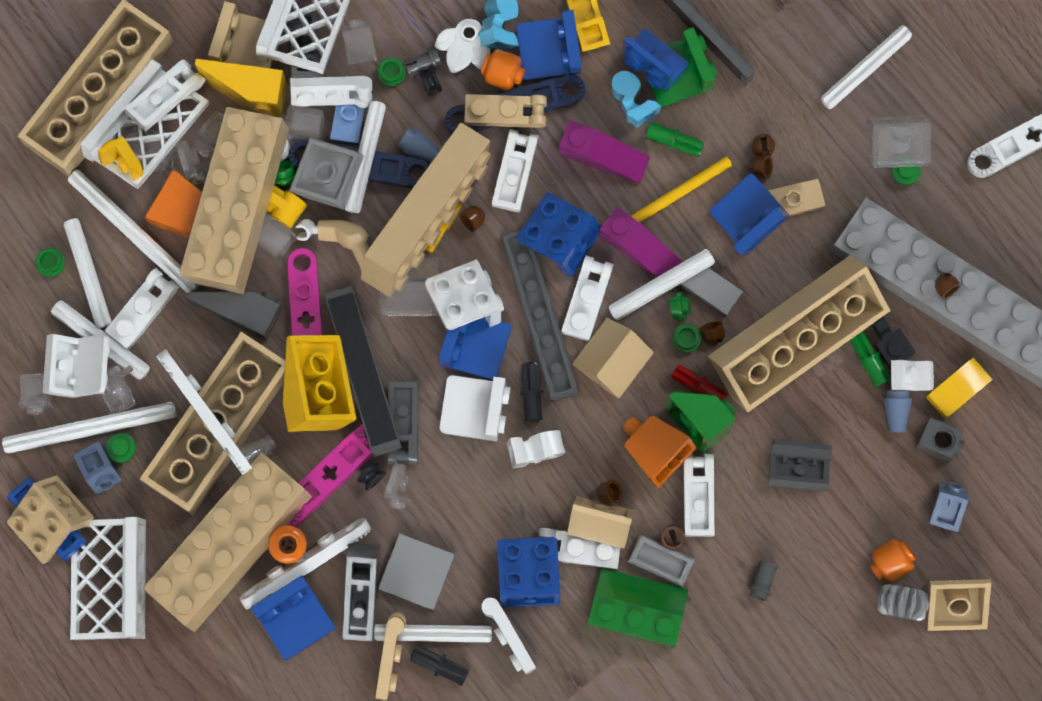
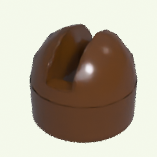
[751,134,775,156]
[749,155,773,178]
[459,206,485,232]
[935,273,961,299]
[700,321,725,345]
[596,480,622,505]
[661,524,685,550]

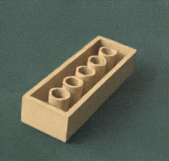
[18,0,174,177]
[179,107,290,294]
[361,123,491,297]
[708,255,891,412]
[140,332,285,516]
[143,452,312,632]

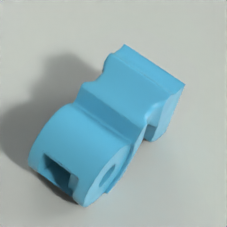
[478,0,519,51]
[612,71,661,129]

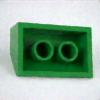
[665,392,736,454]
[587,568,688,648]

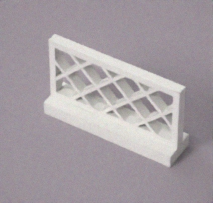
[256,0,350,74]
[80,59,209,189]
[70,517,146,640]

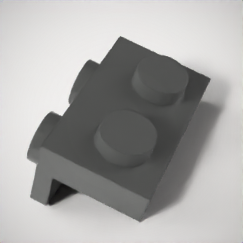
[768,439,832,491]

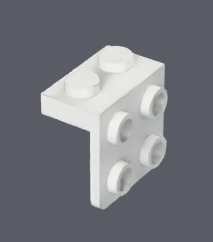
[425,259,504,330]
[43,334,110,398]
[440,375,511,441]

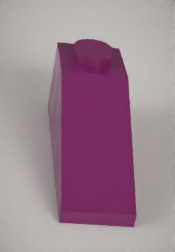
[559,120,650,184]
[599,206,683,278]

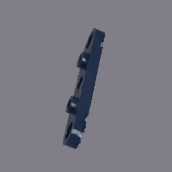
[445,74,585,134]
[289,140,429,188]

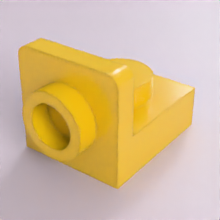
[97,136,143,181]

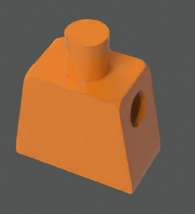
[145,170,202,238]
[623,416,697,489]

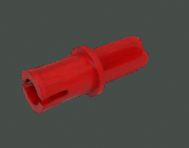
[671,365,729,401]

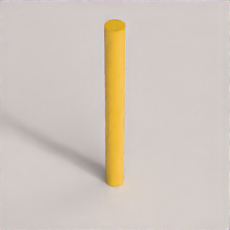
[630,156,732,223]

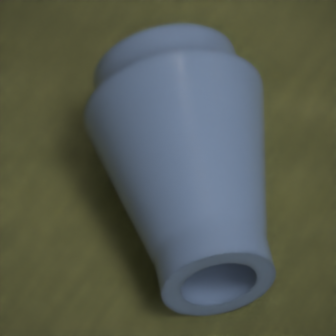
[397,127,440,164]
[883,391,913,432]

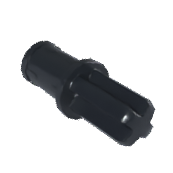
[520,362,544,421]
[410,646,470,686]

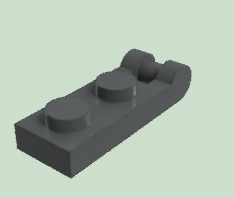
[388,382,419,465]

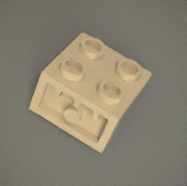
[208,1,273,68]
[7,475,94,564]

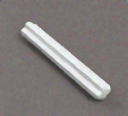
[821,25,912,109]
[345,101,386,213]
[64,218,112,329]
[609,249,715,320]
[51,300,150,380]
[374,624,492,643]

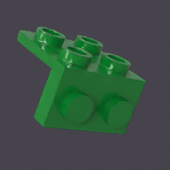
[646,27,717,108]

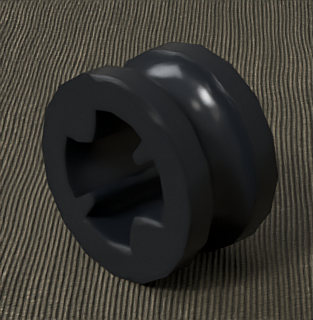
[419,67,442,97]
[357,462,386,491]

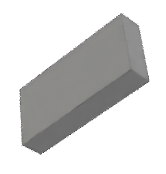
[679,268,743,317]
[628,535,695,587]

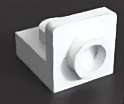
[891,360,934,391]

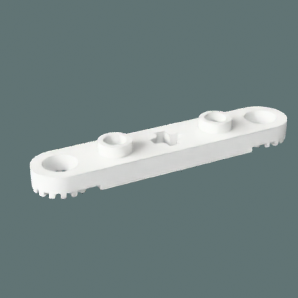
[967,114,1042,178]
[156,349,252,475]
[239,518,371,610]

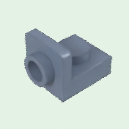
[73,441,121,494]
[929,482,969,532]

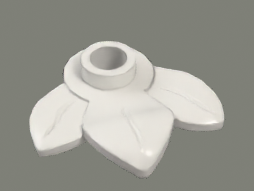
[435,19,491,73]

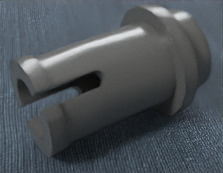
[404,48,442,78]
[748,561,778,601]

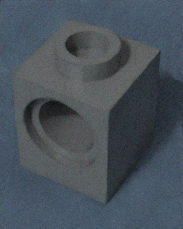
[915,417,965,463]

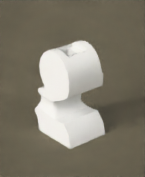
[506,430,566,469]

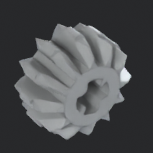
[877,584,929,621]

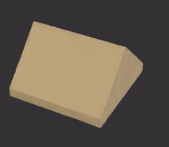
[572,318,654,399]
[567,496,634,549]
[924,579,991,631]

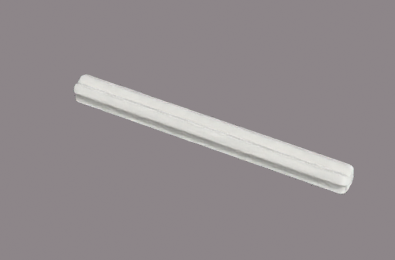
[68,169,200,293]
[2,401,176,454]

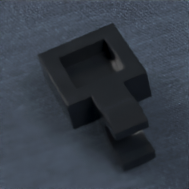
[870,317,916,370]

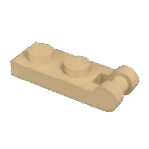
[464,94,547,128]
[375,612,406,700]

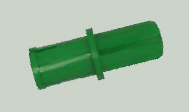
[645,121,704,157]
[850,331,891,388]

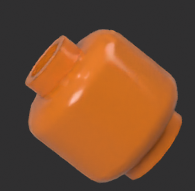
[481,49,526,91]
[268,525,307,564]
[870,538,916,583]

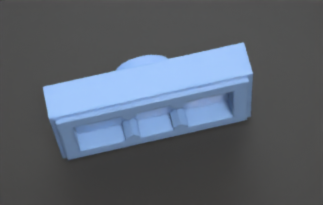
[330,104,366,146]

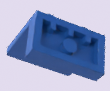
[516,10,581,81]
[622,28,689,92]
[710,174,790,255]
[517,192,601,277]
[438,317,512,380]
[497,537,560,608]
[251,575,335,660]

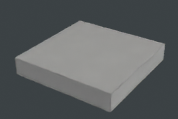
[289,137,364,210]
[378,533,455,611]

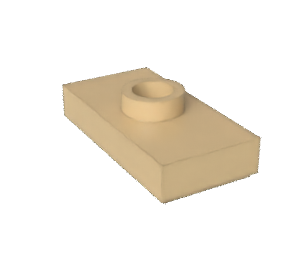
[768,179,826,216]

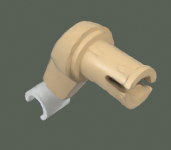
[296,219,370,271]

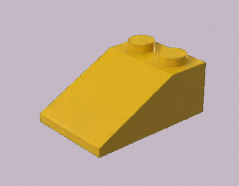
[195,59,288,119]
[283,335,356,432]

